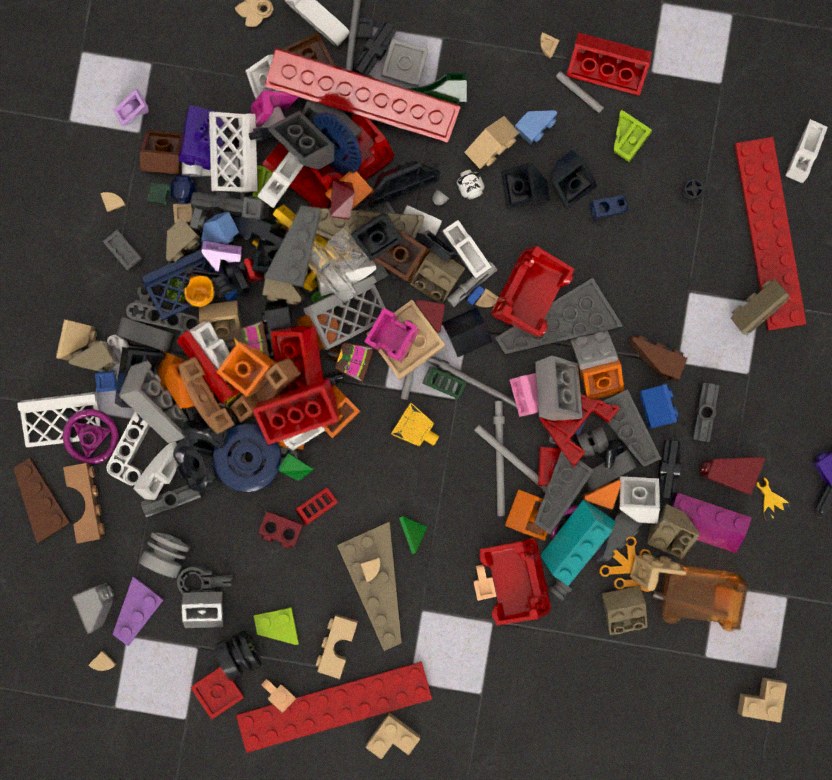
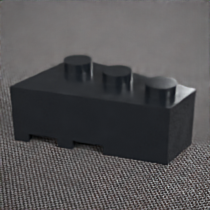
[262,299,293,364]
[115,347,166,408]

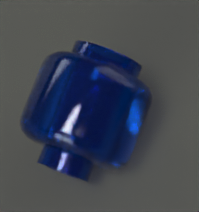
[171,176,196,204]

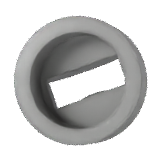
[432,189,449,205]

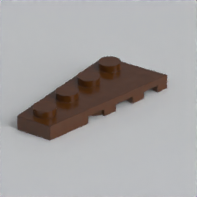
[13,458,71,543]

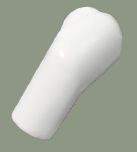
[107,335,129,353]

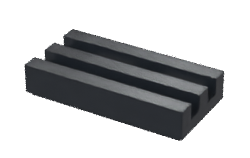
[417,230,457,262]

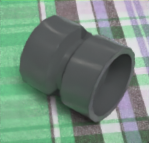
[576,427,609,459]

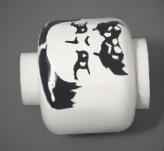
[457,170,485,199]

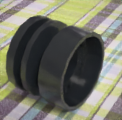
[214,630,262,682]

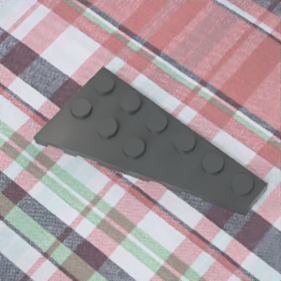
[495,278,623,354]

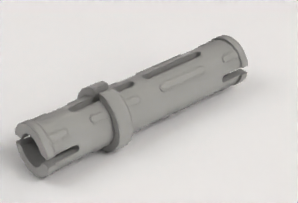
[446,261,497,307]

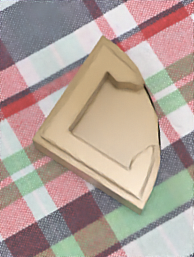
[540,32,559,59]
[101,192,126,212]
[475,289,498,308]
[361,558,380,582]
[89,651,116,671]

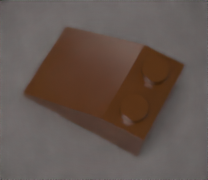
[284,32,335,66]
[358,229,431,282]

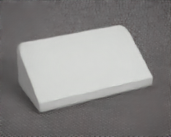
[403,205,442,235]

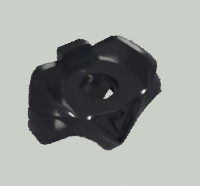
[182,406,239,448]
[173,440,219,491]

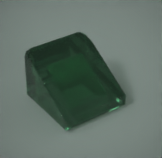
[147,182,170,205]

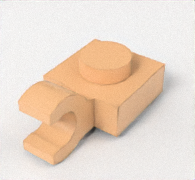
[473,564,496,601]
[261,679,296,713]

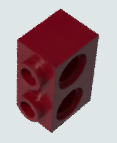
[259,511,304,548]

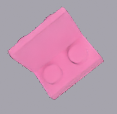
[510,373,539,417]

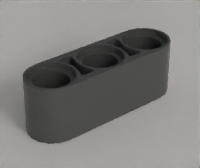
[116,317,174,352]
[584,450,637,493]

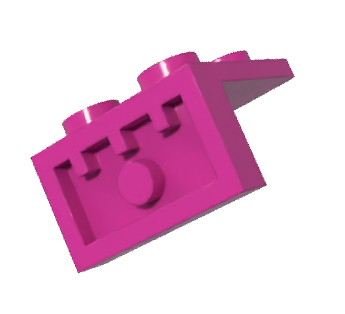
[251,90,298,128]

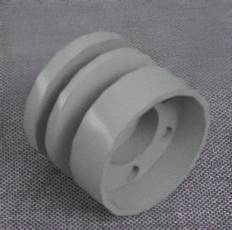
[139,531,190,578]

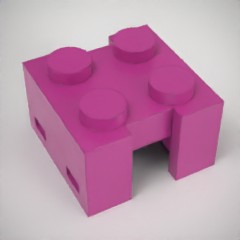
[364,308,420,363]

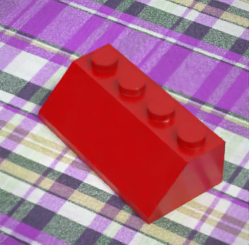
[566,32,652,96]
[271,326,324,394]
[253,379,339,445]

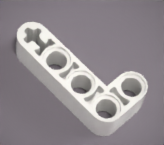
[284,0,350,47]
[107,412,150,485]

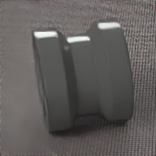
[549,579,573,601]

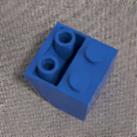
[639,384,678,428]

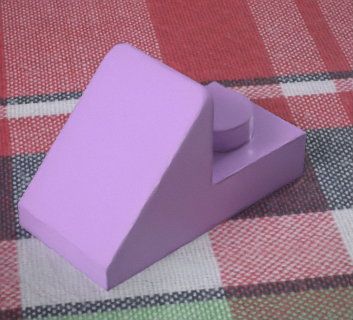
[113,89,149,126]
[202,241,242,272]

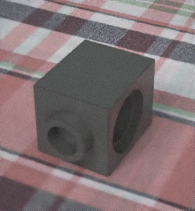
[242,196,270,220]

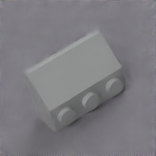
[535,356,582,420]
[73,583,114,633]

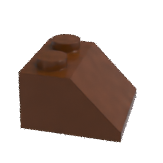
[140,130,183,174]

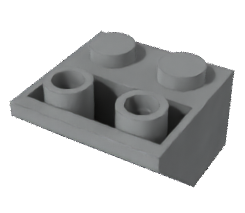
[182,592,224,628]

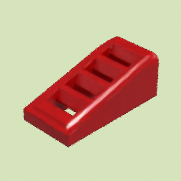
[244,258,264,283]
[295,487,338,526]

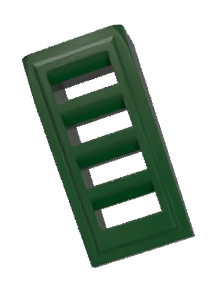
[422,366,467,400]

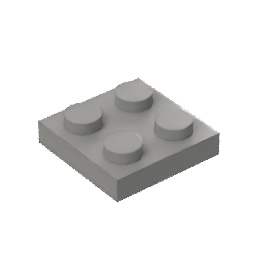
[381,38,429,87]
[570,330,618,370]

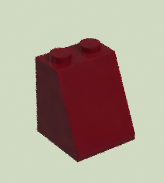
[700,457,765,495]

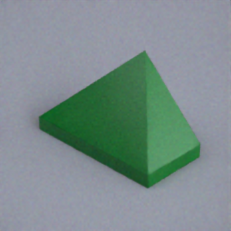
[278,453,314,481]
[399,516,427,554]

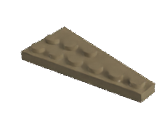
[306,206,424,252]
[337,521,402,651]

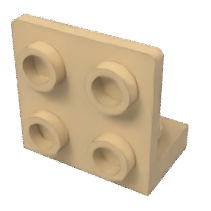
[630,553,686,591]

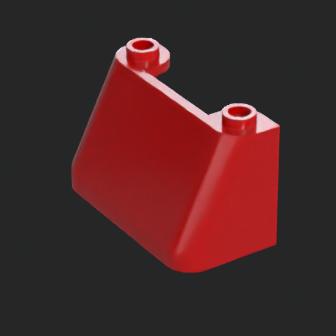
[309,114,394,191]
[491,246,574,337]
[479,538,551,625]

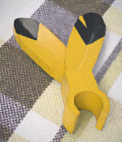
[756,478,792,523]

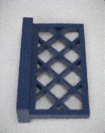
[142,249,231,321]

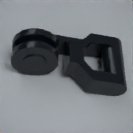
[604,440,625,469]

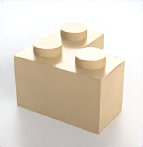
[465,116,519,169]
[737,677,787,723]
[366,712,420,759]

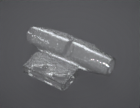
[308,229,368,303]

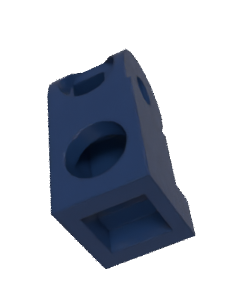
[589,195,629,220]

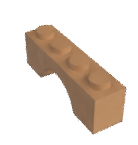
[230,359,300,422]
[63,463,105,543]

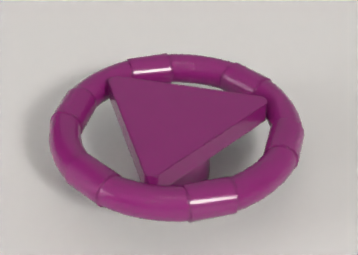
[62,409,119,464]

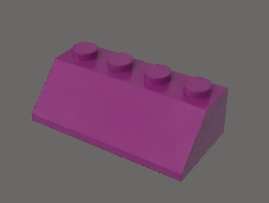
[670,492,752,553]

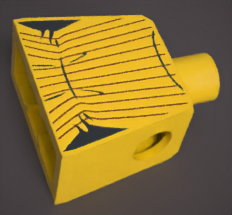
[391,403,439,446]

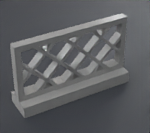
[303,275,386,350]

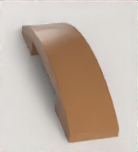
[179,357,234,434]

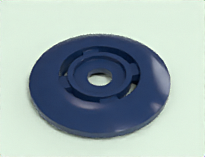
[312,112,362,174]
[213,424,281,492]

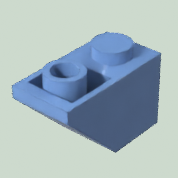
[515,110,558,145]
[201,212,239,245]

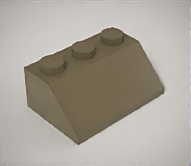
[731,279,792,336]

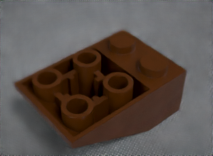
[627,335,688,381]

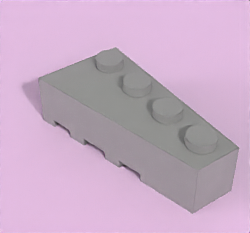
[119,361,188,443]

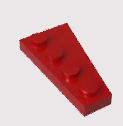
[262,142,331,208]

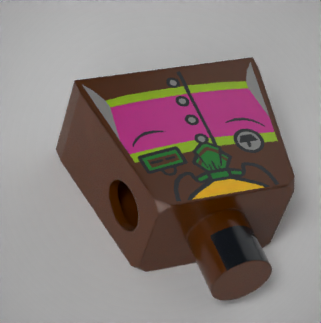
[224,321,270,357]
[327,343,374,383]

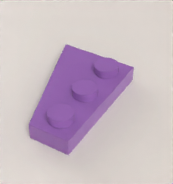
[113,576,164,646]

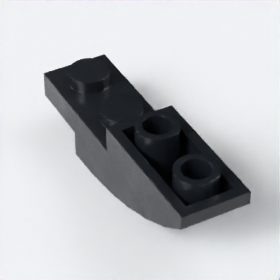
[232,217,286,248]

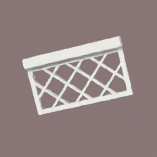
[209,112,258,193]
[18,392,101,447]

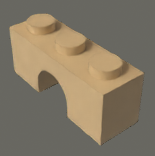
[316,614,358,679]

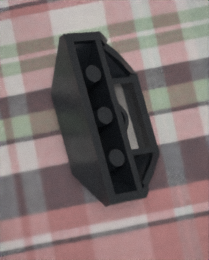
[368,161,441,208]

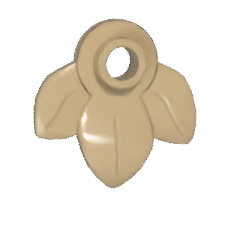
[235,0,273,27]

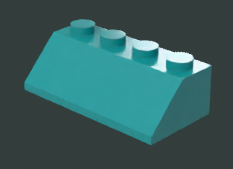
[540,499,616,586]

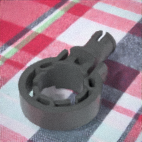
[177,565,233,595]

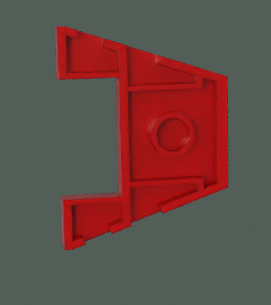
[539,394,620,467]

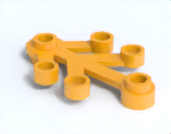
[599,536,656,592]

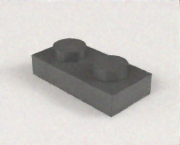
[190,208,209,234]

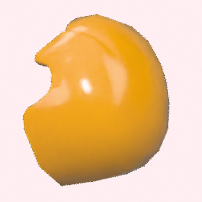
[185,275,214,307]

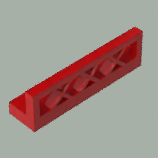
[177,331,240,404]

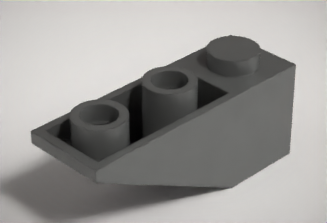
[596,510,643,562]

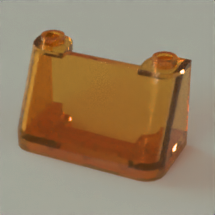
[662,566,748,631]

